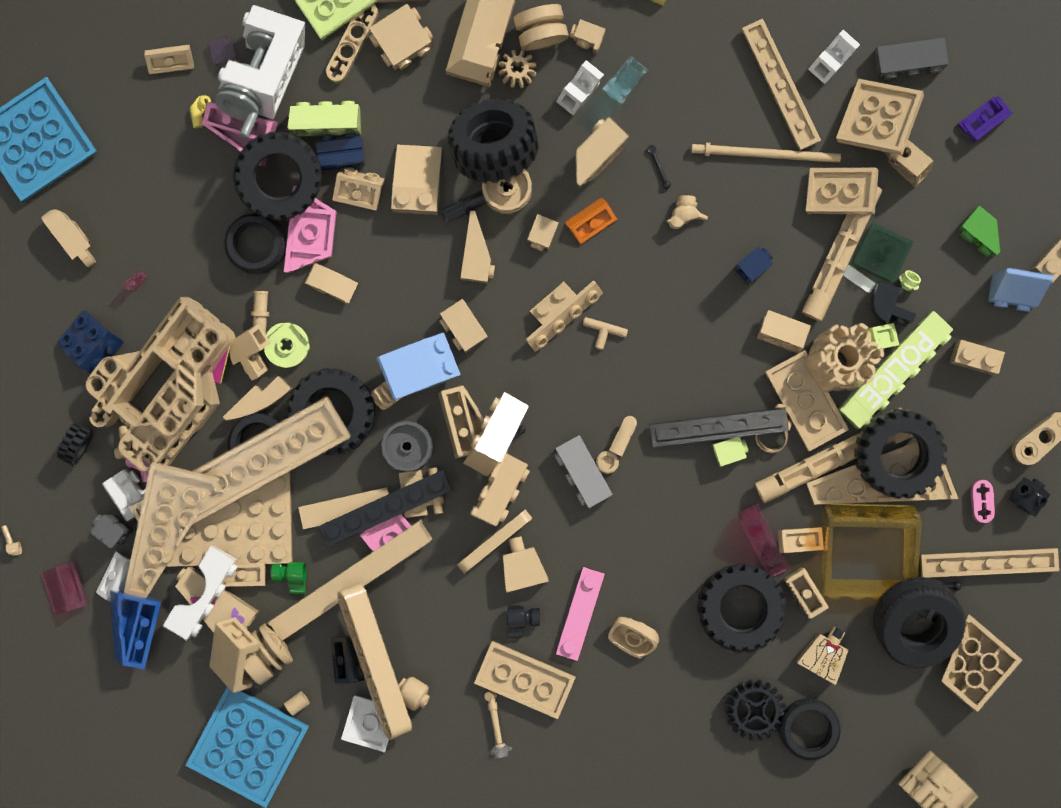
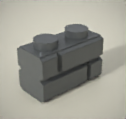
[91,514,133,548]

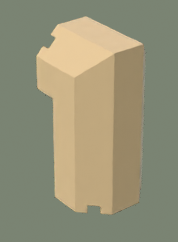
[446,0,515,87]

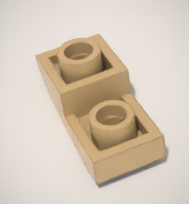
[304,263,358,304]

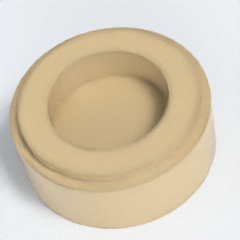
[596,451,619,474]

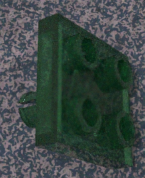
[852,222,914,283]

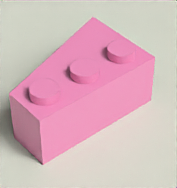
[202,102,278,166]

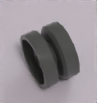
[381,421,433,471]

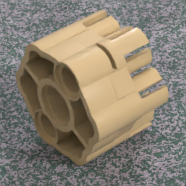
[805,323,884,392]
[898,750,978,808]

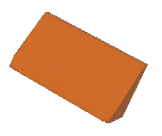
[565,198,617,245]

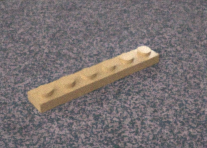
[742,18,821,151]
[920,548,1059,578]

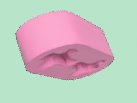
[971,480,995,523]

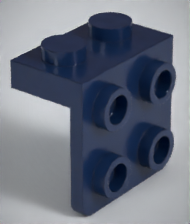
[57,311,124,374]

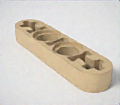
[326,4,378,83]
[457,509,532,574]

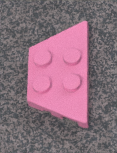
[284,186,337,273]

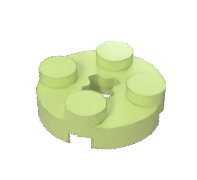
[264,323,310,368]

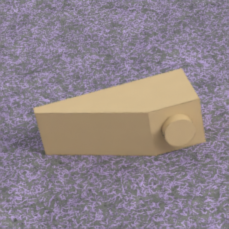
[461,211,495,284]

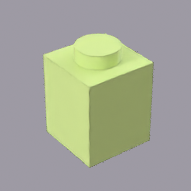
[712,437,749,467]

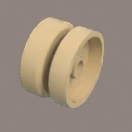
[513,4,569,51]
[482,169,532,214]

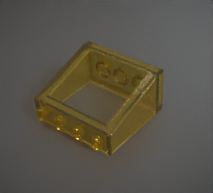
[822,504,922,600]

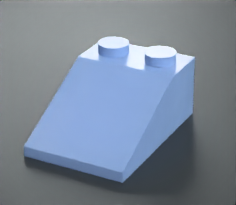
[988,268,1053,312]
[377,333,461,400]

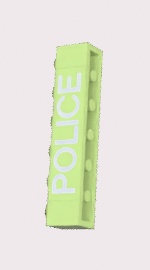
[838,311,953,429]

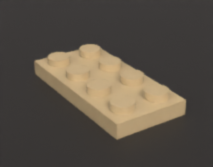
[765,350,849,451]
[474,641,576,719]

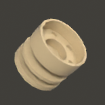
[244,623,293,685]

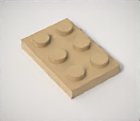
[806,168,879,214]

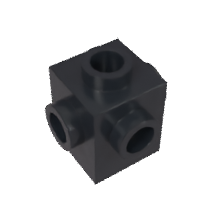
[1009,477,1050,517]

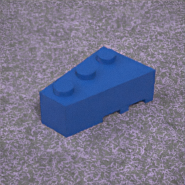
[110,590,161,669]

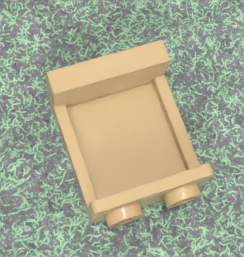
[209,617,259,693]

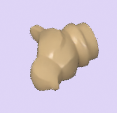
[666,195,708,229]

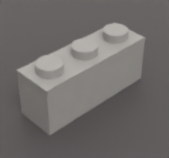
[554,435,613,508]

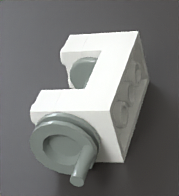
[215,5,305,139]

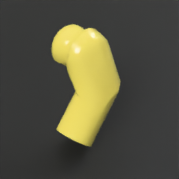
[190,95,211,128]

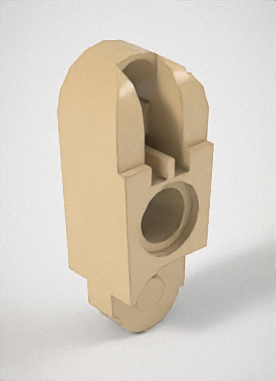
[41,209,96,268]
[1012,412,1061,465]

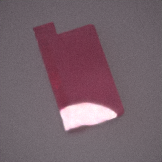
[42,562,87,615]

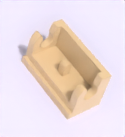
[757,310,811,354]

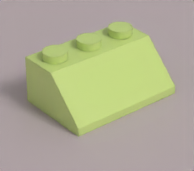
[288,101,361,137]

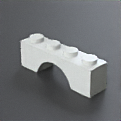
[163,546,238,640]

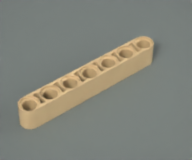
[337,583,412,740]

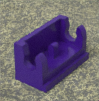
[958,96,1013,144]

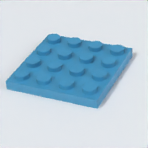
[0,77,98,202]
[185,687,309,808]

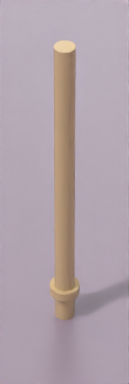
[691,143,841,163]

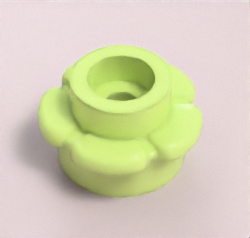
[899,270,921,291]

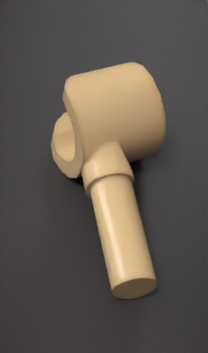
[1,525,22,556]

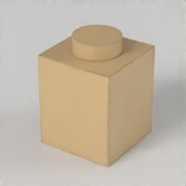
[527,214,559,252]

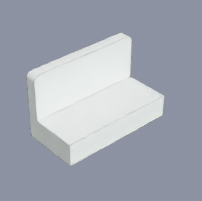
[96,552,131,602]

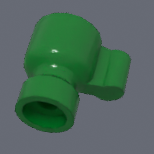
[271,562,307,595]

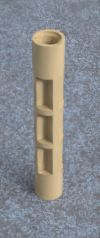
[801,186,883,322]
[754,431,895,504]

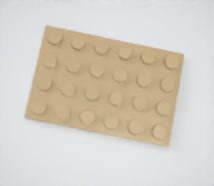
[166,472,293,567]

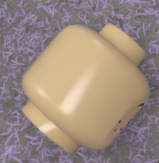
[398,677,430,711]

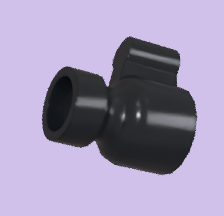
[508,606,540,638]

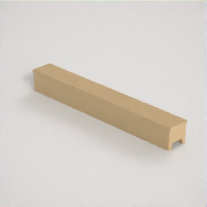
[268,520,432,641]

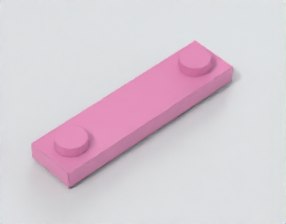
[556,567,605,661]

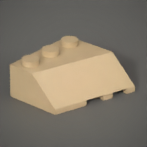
[577,117,629,186]
[471,453,530,526]
[942,614,1022,712]

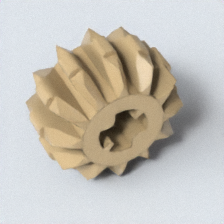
[499,50,536,88]
[371,381,401,410]

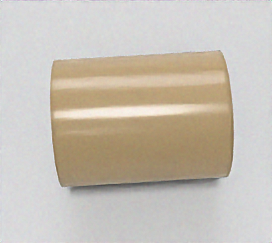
[284,691,310,716]

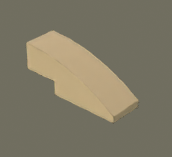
[223,376,292,421]

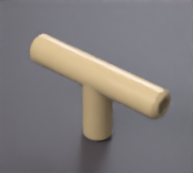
[583,317,628,350]

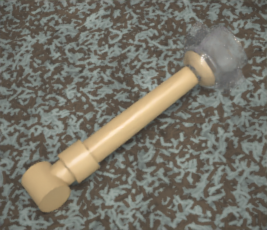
[484,691,512,758]

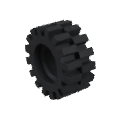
[56,422,93,466]

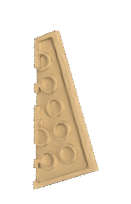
[805,441,958,505]
[124,462,220,598]

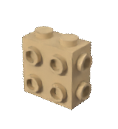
[368,4,434,70]

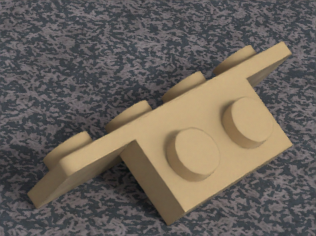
[526,281,603,352]

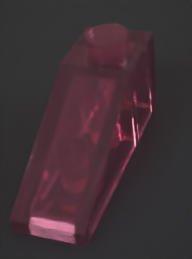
[738,504,790,577]

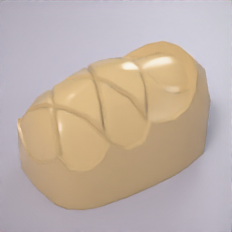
[608,616,659,659]

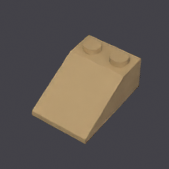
[391,145,442,215]

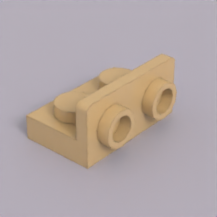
[332,167,384,211]

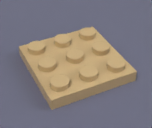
[836,79,924,155]

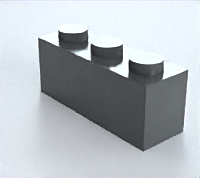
[874,37,949,80]

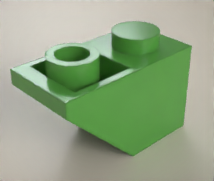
[958,206,1000,258]

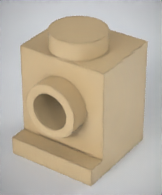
[569,19,606,54]

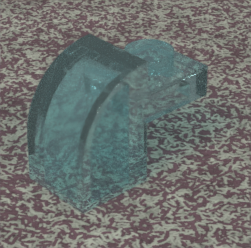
[603,56,649,103]

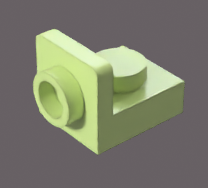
[863,323,899,350]

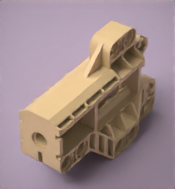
[86,297,235,471]

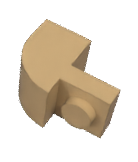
[230,324,270,380]

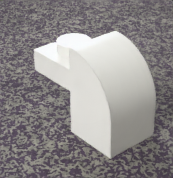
[808,30,860,84]
[556,61,604,116]

